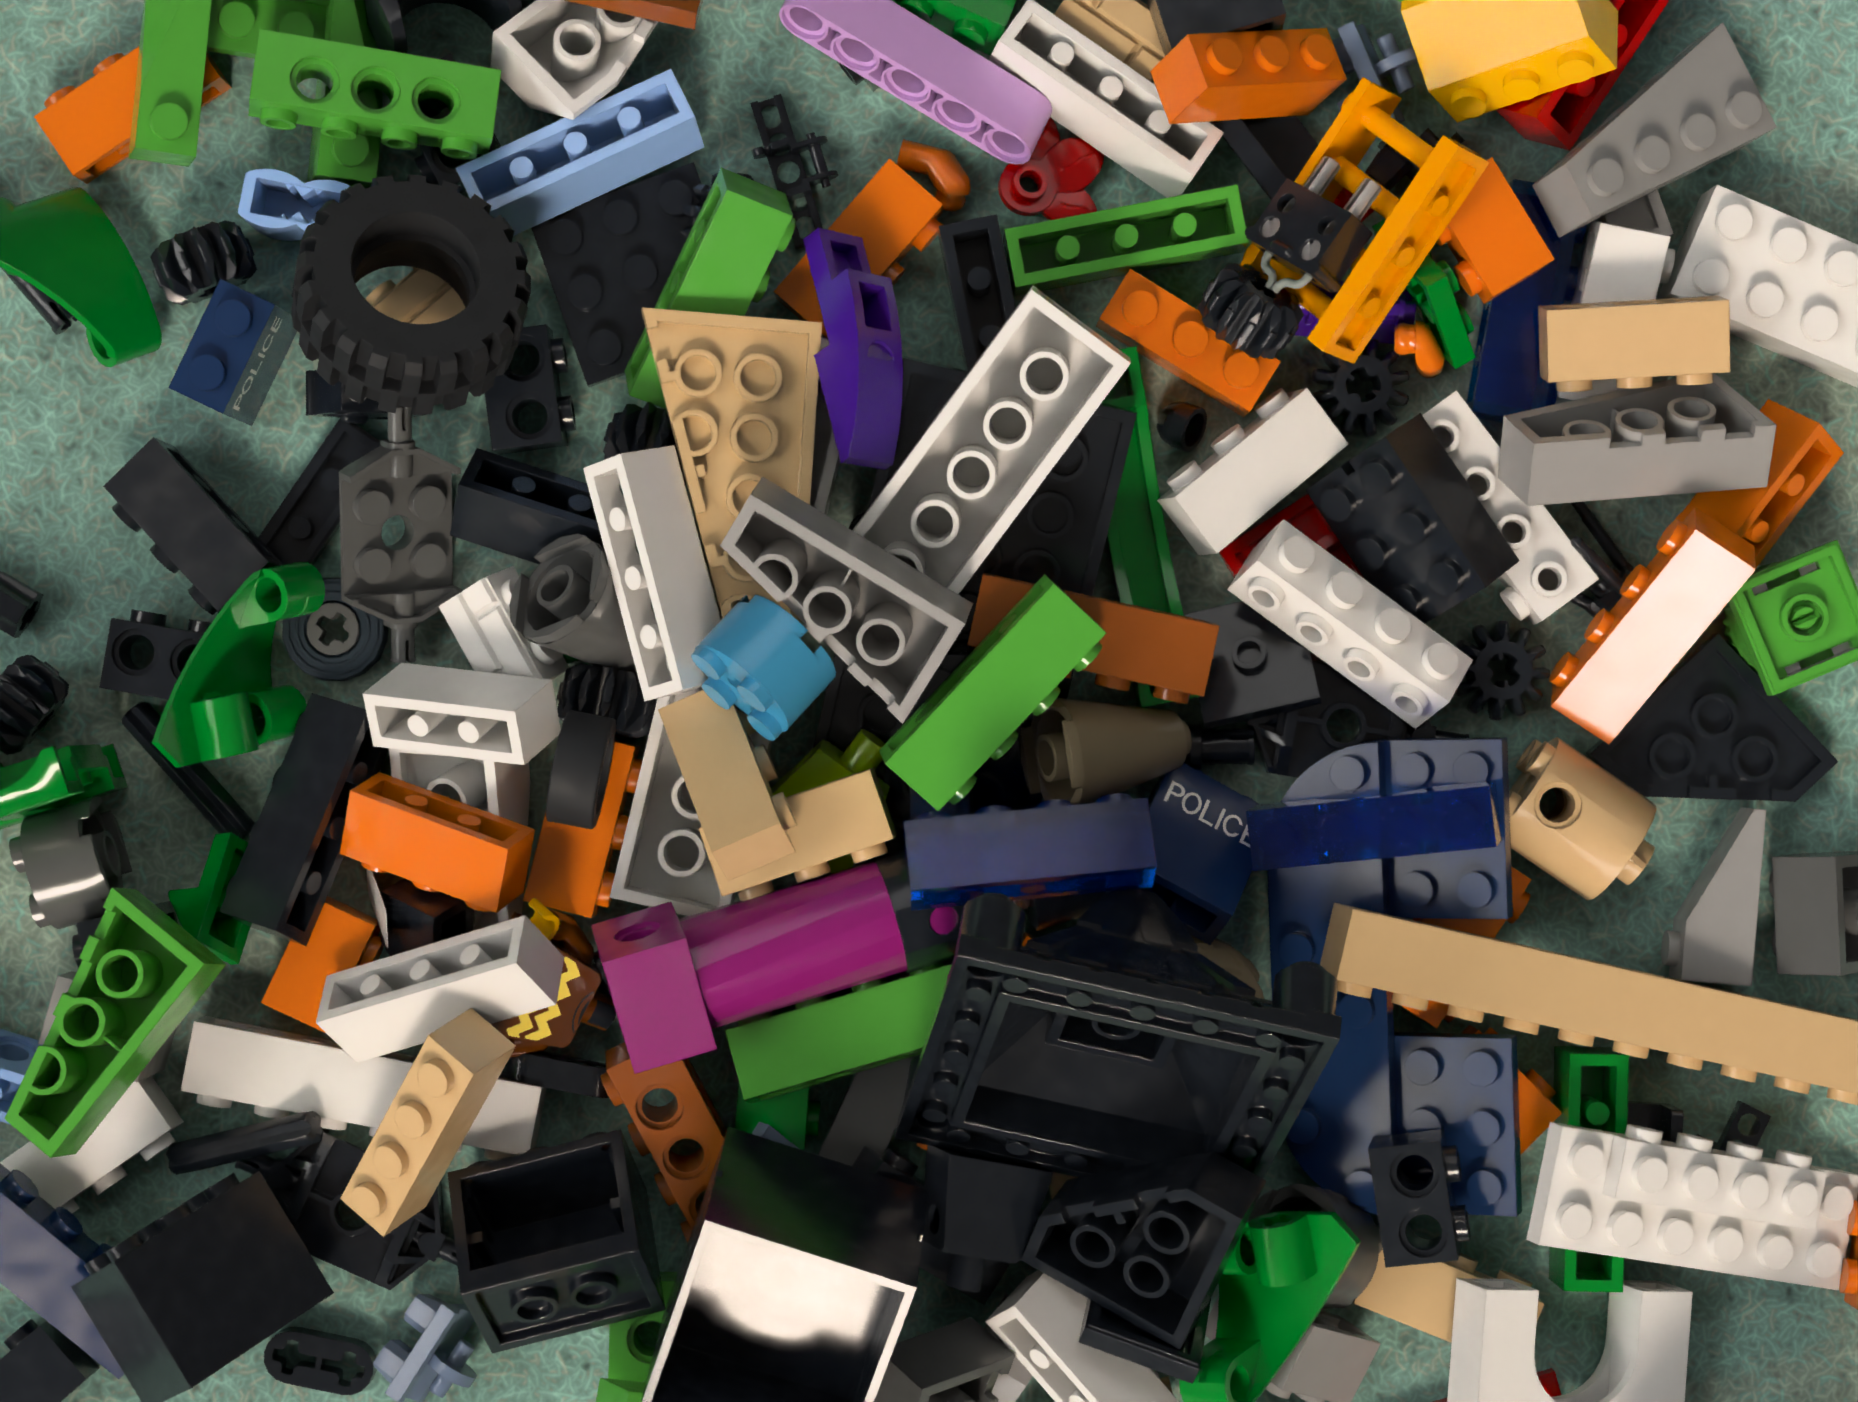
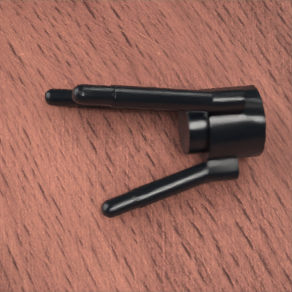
[1570,502,1634,618]

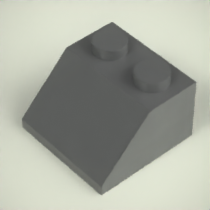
[1769,851,1858,976]

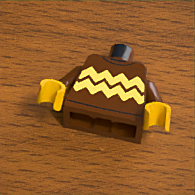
[491,898,616,1058]

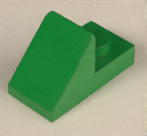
[168,832,250,965]

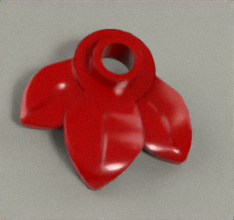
[998,117,1104,220]

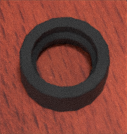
[546,710,616,829]

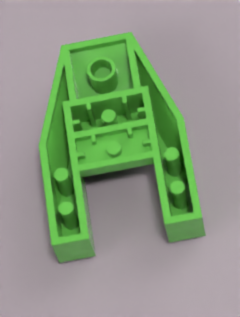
[128,0,382,189]

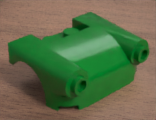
[0,744,128,830]

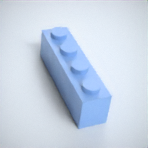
[456,69,704,236]

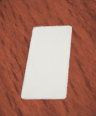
[366,869,388,948]

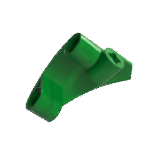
[0,187,162,368]
[152,562,325,768]
[1179,1211,1361,1402]

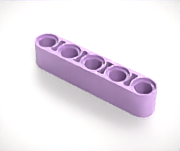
[779,0,1052,165]

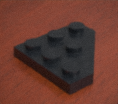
[531,162,701,387]
[1586,634,1838,802]

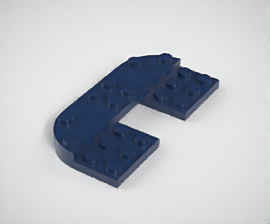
[1267,737,1522,1217]

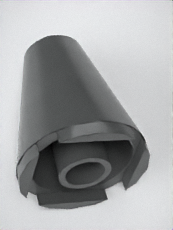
[509,533,637,675]

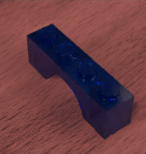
[1246,780,1502,871]

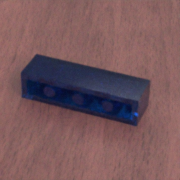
[1466,179,1587,423]
[903,793,1157,911]

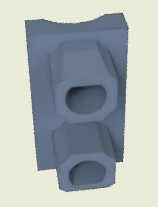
[1332,21,1418,123]
[373,1294,477,1402]

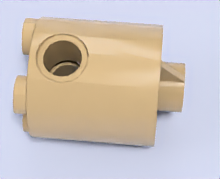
[1509,737,1657,901]

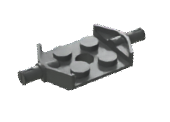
[339,406,462,663]

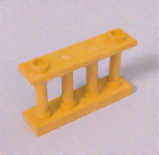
[1240,77,1490,364]

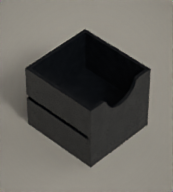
[641,1126,929,1402]

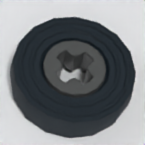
[282,578,388,681]

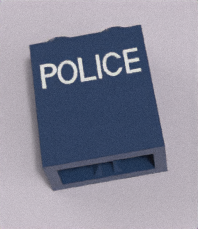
[168,279,297,426]
[1106,763,1275,945]

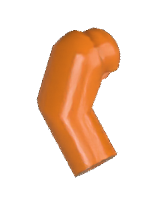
[897,139,971,211]
[1394,320,1445,378]

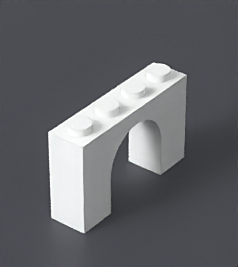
[1447,1278,1693,1402]

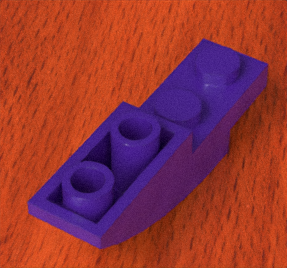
[803,228,903,470]

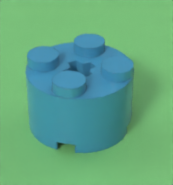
[691,595,836,741]

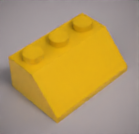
[1401,0,1618,123]

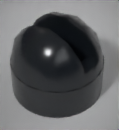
[1156,401,1207,452]

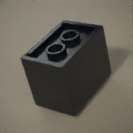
[447,1129,666,1353]
[71,1171,334,1402]

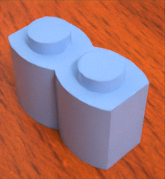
[238,169,351,241]

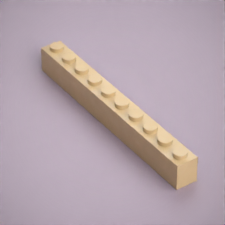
[1320,903,1858,1105]

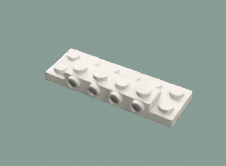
[1526,1122,1858,1290]

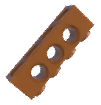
[600,1042,727,1243]

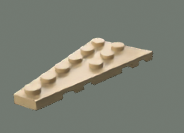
[641,307,822,639]

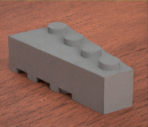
[1532,22,1777,238]
[1498,373,1777,506]
[720,477,973,724]

